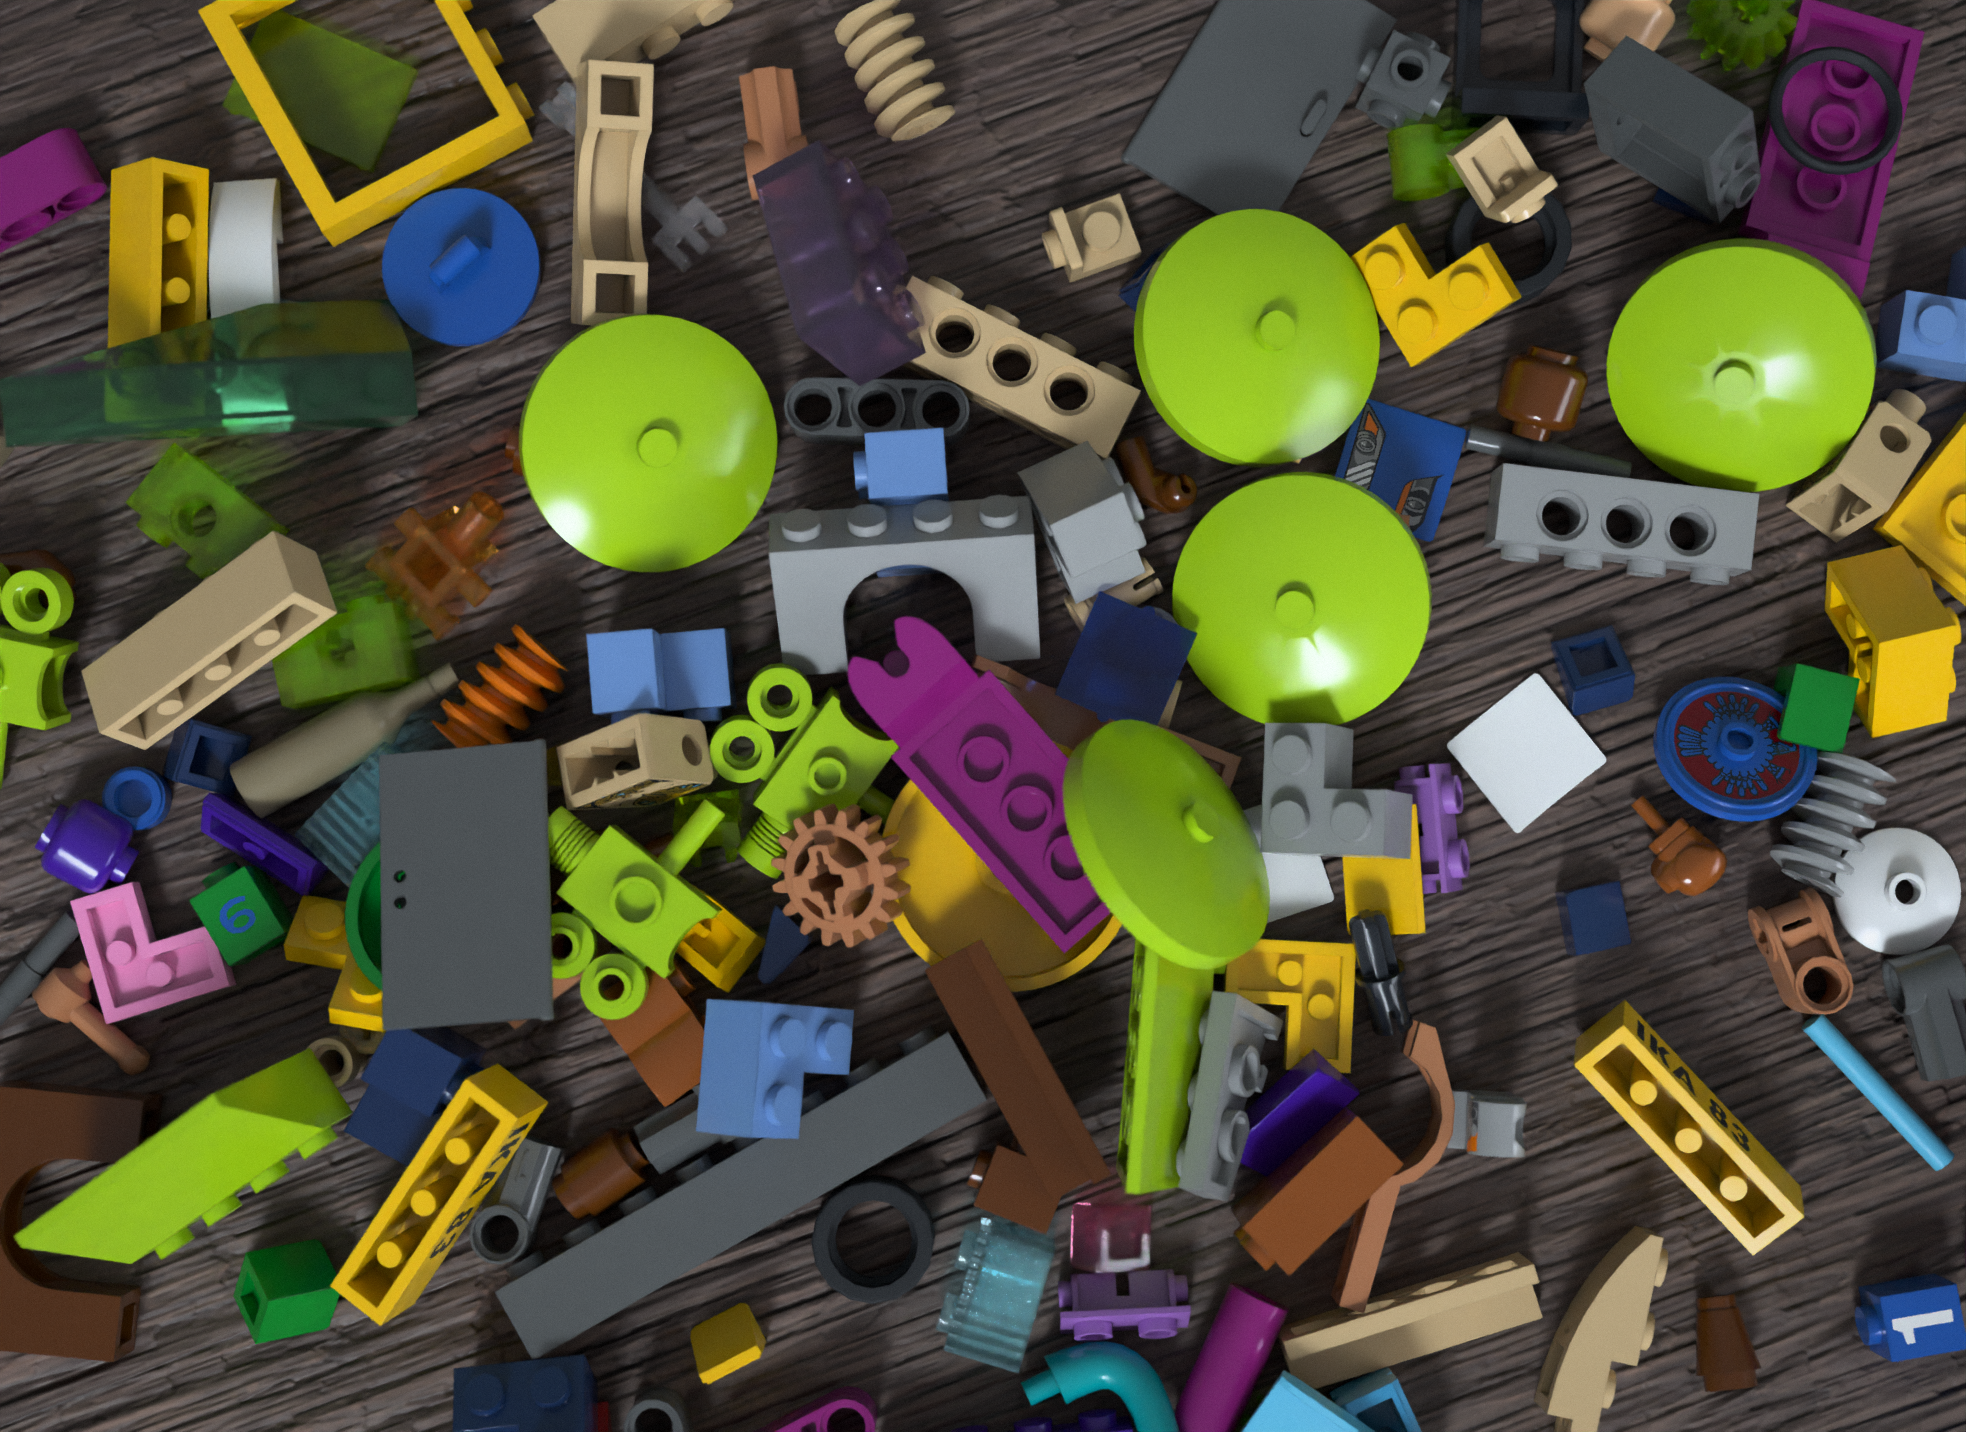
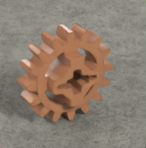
[771,803,911,948]

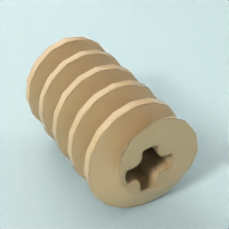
[835,0,955,142]

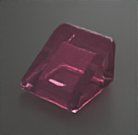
[1071,1203,1151,1273]

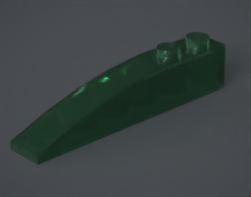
[0,299,418,448]

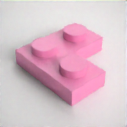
[70,882,236,1024]

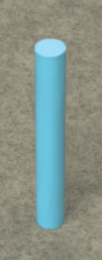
[1802,1014,1955,1171]

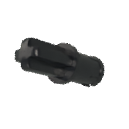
[1349,909,1413,1036]

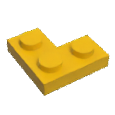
[1350,223,1522,367]
[284,895,386,1033]
[1223,939,1356,1073]

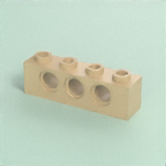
[877,276,1141,461]

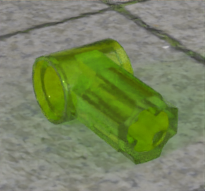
[1387,124,1480,201]

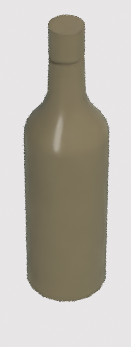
[230,662,462,819]

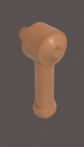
[31,960,150,1075]

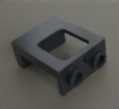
[1451,0,1589,135]

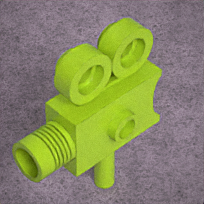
[0,562,79,789]
[710,663,899,879]
[548,798,726,1020]

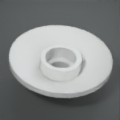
[1832,828,1961,955]

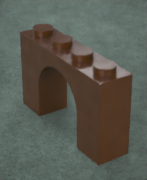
[0,1080,163,1362]

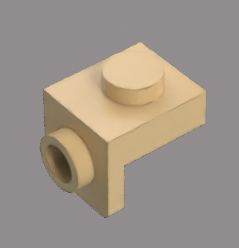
[1446,115,1558,223]

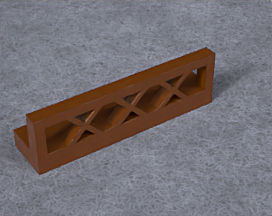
[925,938,1112,1201]

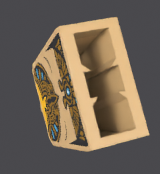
[1785,389,1931,543]
[556,713,718,810]

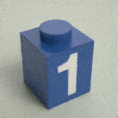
[1855,1274,1966,1362]

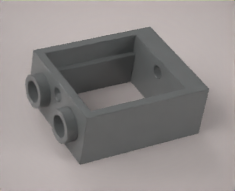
[1584,35,1761,224]

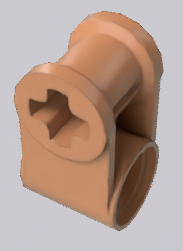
[1748,887,1854,1015]

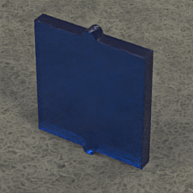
[1055,591,1198,726]

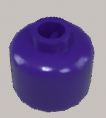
[35,799,140,894]

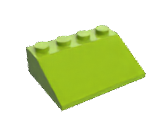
[1116,937,1226,1194]
[14,1048,353,1264]

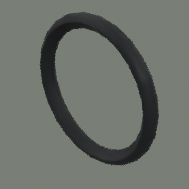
[1768,46,1903,175]

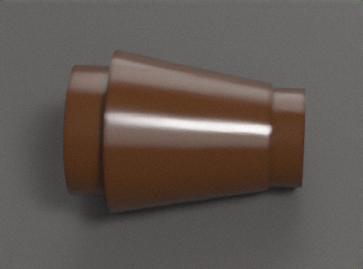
[1696,1294,1761,1392]

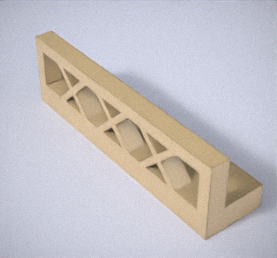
[1278,1252,1543,1389]

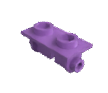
[1394,763,1470,894]
[1058,1269,1191,1342]

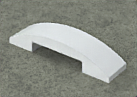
[208,178,294,433]

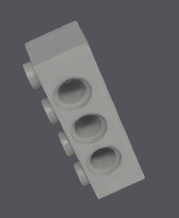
[1483,463,1759,585]

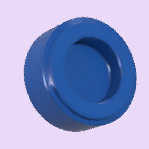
[102,767,172,830]

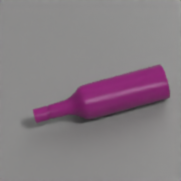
[1174,1282,1289,1432]

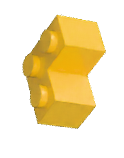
[1825,545,1961,738]

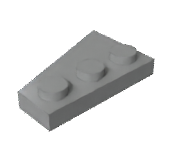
[1176,991,1284,1201]

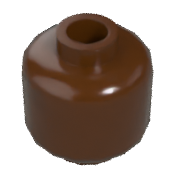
[1496,344,1588,442]

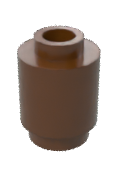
[552,1128,650,1221]

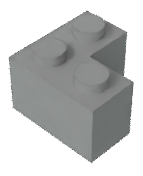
[1017,441,1147,604]
[1260,723,1412,859]

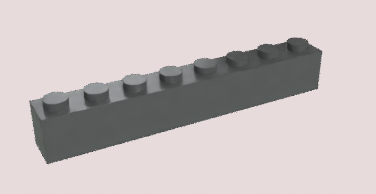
[495,1025,987,1360]

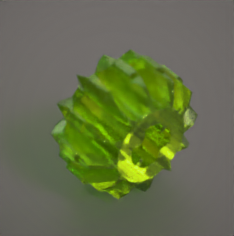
[1686,0,1798,71]

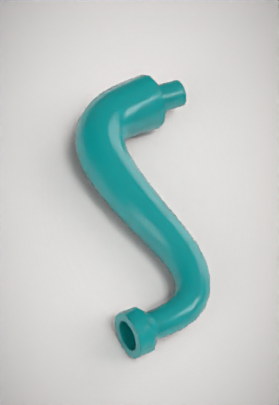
[1020,1341,1179,1432]

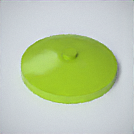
[1134,209,1380,467]
[1606,238,1877,492]
[519,314,778,572]
[1172,472,1432,725]
[1063,720,1270,970]

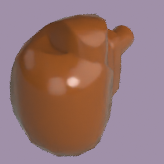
[1631,796,1727,896]

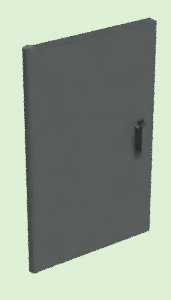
[1121,0,1398,216]
[379,738,554,1031]

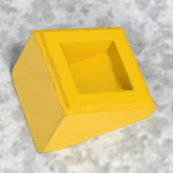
[690,1303,767,1384]

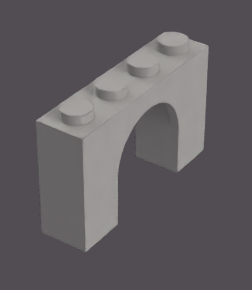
[769,495,1040,675]

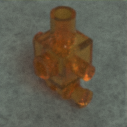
[365,491,504,641]

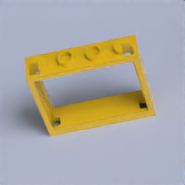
[198,0,534,247]

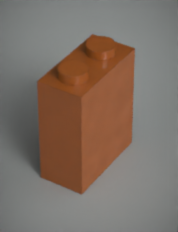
[1231,1107,1404,1276]

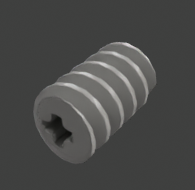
[1770,752,1896,898]

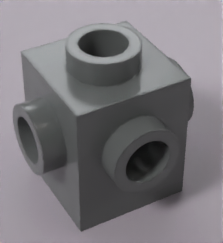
[1355,30,1452,135]

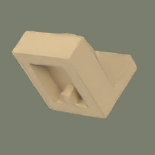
[1041,193,1142,283]

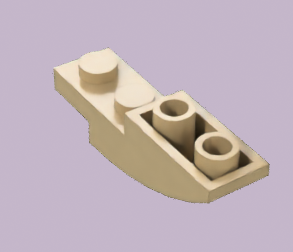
[1534,1226,1668,1432]

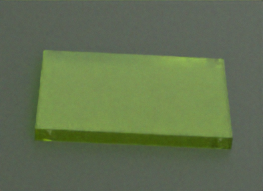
[222,9,418,173]

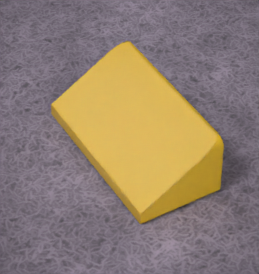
[1342,804,1426,935]

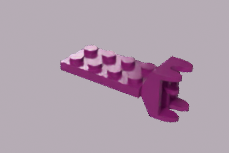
[1738,0,1925,301]
[848,617,1111,953]

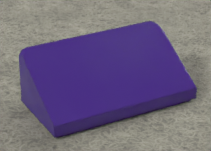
[201,792,333,897]
[1240,1049,1360,1177]

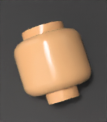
[1579,0,1675,62]

